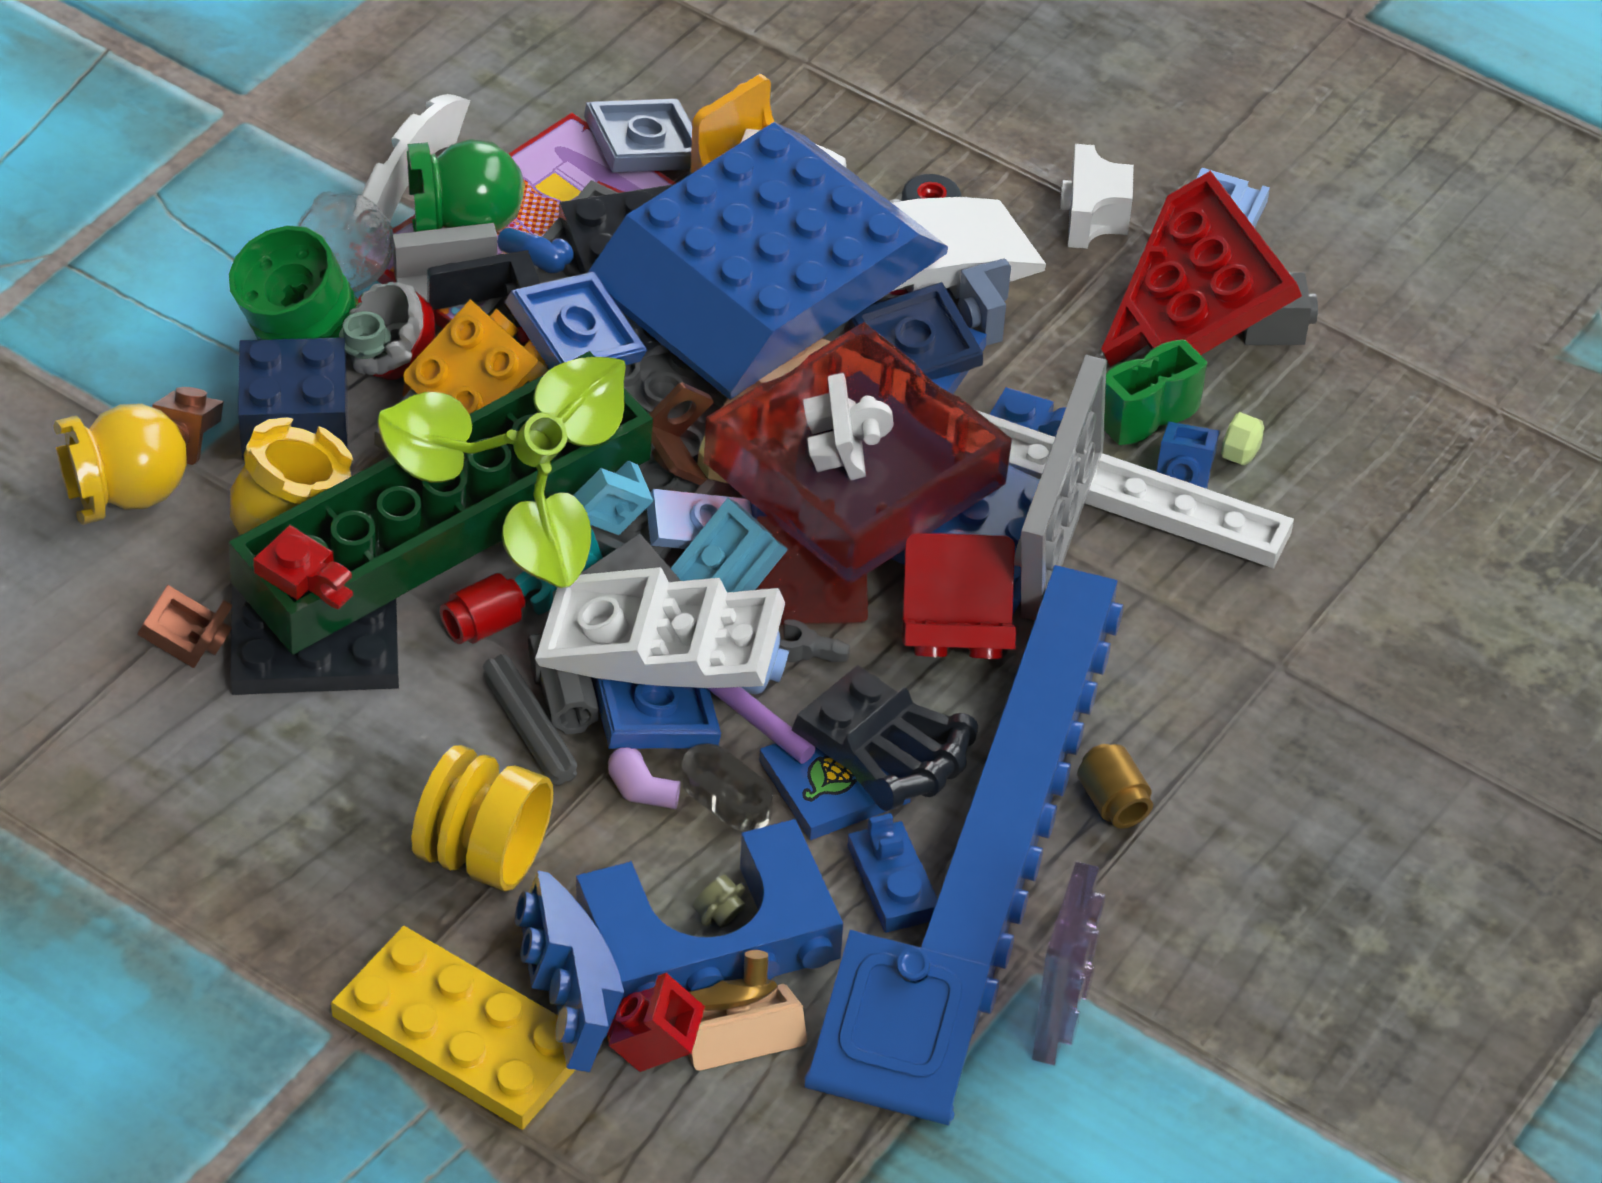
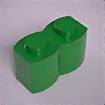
[1104,340,1207,445]

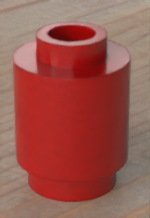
[440,573,525,644]

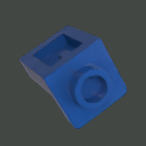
[1156,422,1220,489]

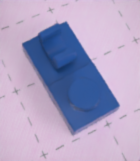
[847,813,938,933]

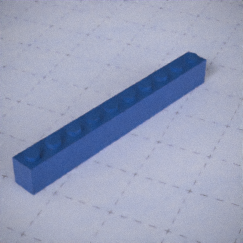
[909,565,1124,1034]

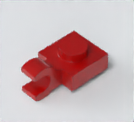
[253,525,353,609]

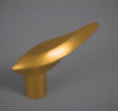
[689,950,778,1011]

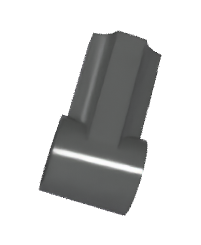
[528,633,598,735]

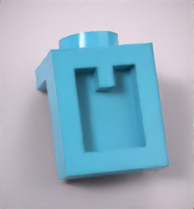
[573,461,653,535]

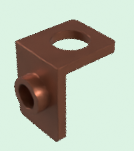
[649,383,713,485]

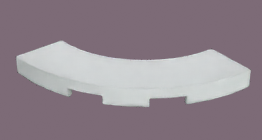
[353,94,470,231]

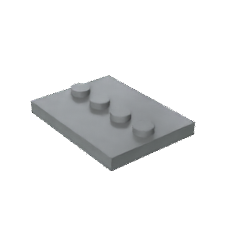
[1014,355,1106,621]

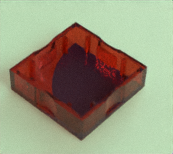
[704,322,1012,584]

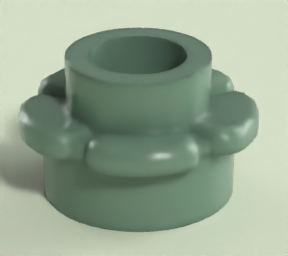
[339,311,391,359]

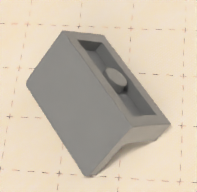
[393,223,497,309]

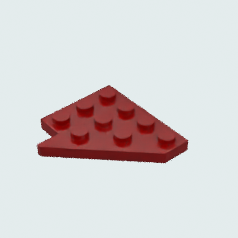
[1101,170,1302,367]

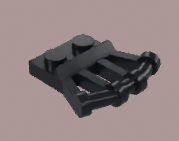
[791,665,979,811]

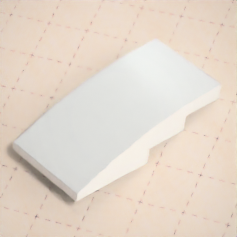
[892,197,1046,299]
[535,567,785,688]

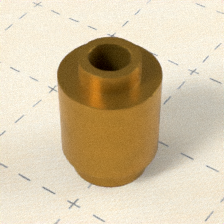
[1077,744,1153,829]

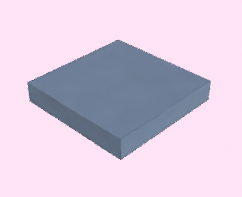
[584,99,692,173]

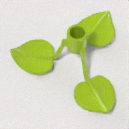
[377,357,626,588]

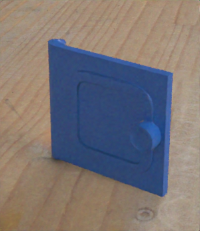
[804,930,990,1126]

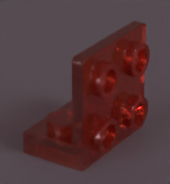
[756,516,868,625]

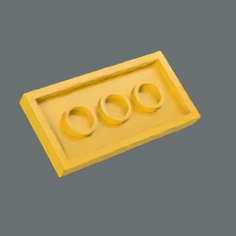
[331,926,575,1130]

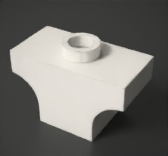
[1060,144,1134,249]

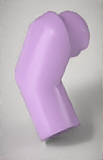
[608,748,681,809]

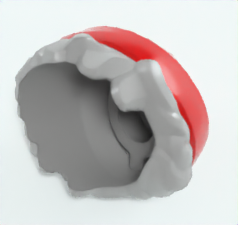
[349,282,435,380]

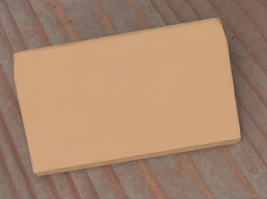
[688,984,807,1071]

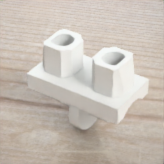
[803,373,894,481]

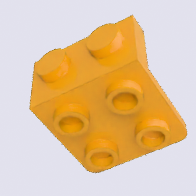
[403,299,549,414]

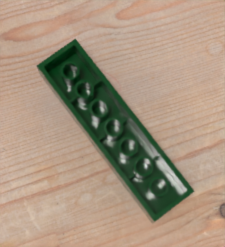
[229,351,653,655]

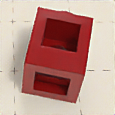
[607,973,705,1072]

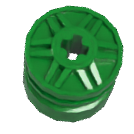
[229,225,358,340]

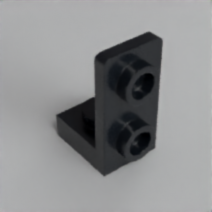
[427,250,540,326]

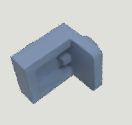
[958,258,1011,346]

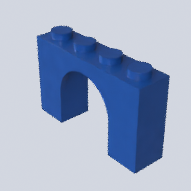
[576,819,843,1007]

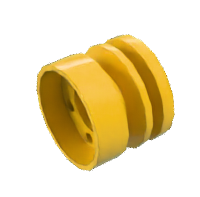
[411,745,553,891]

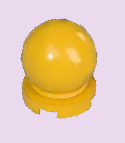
[53,403,187,525]
[230,418,353,535]

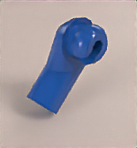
[497,228,574,273]

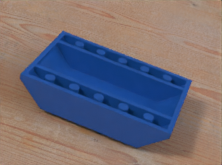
[588,122,948,400]

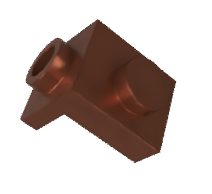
[152,387,224,465]
[137,585,233,668]

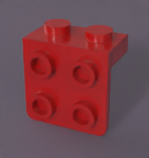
[902,533,1016,659]

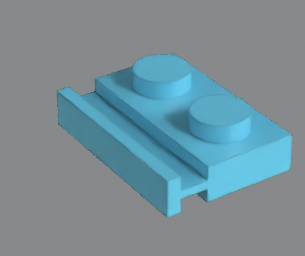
[671,498,788,592]

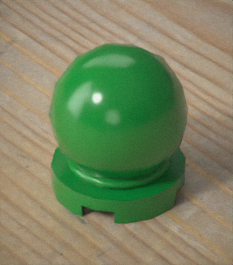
[407,139,525,234]

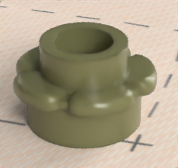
[692,875,746,928]

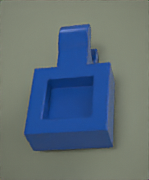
[989,387,1066,437]

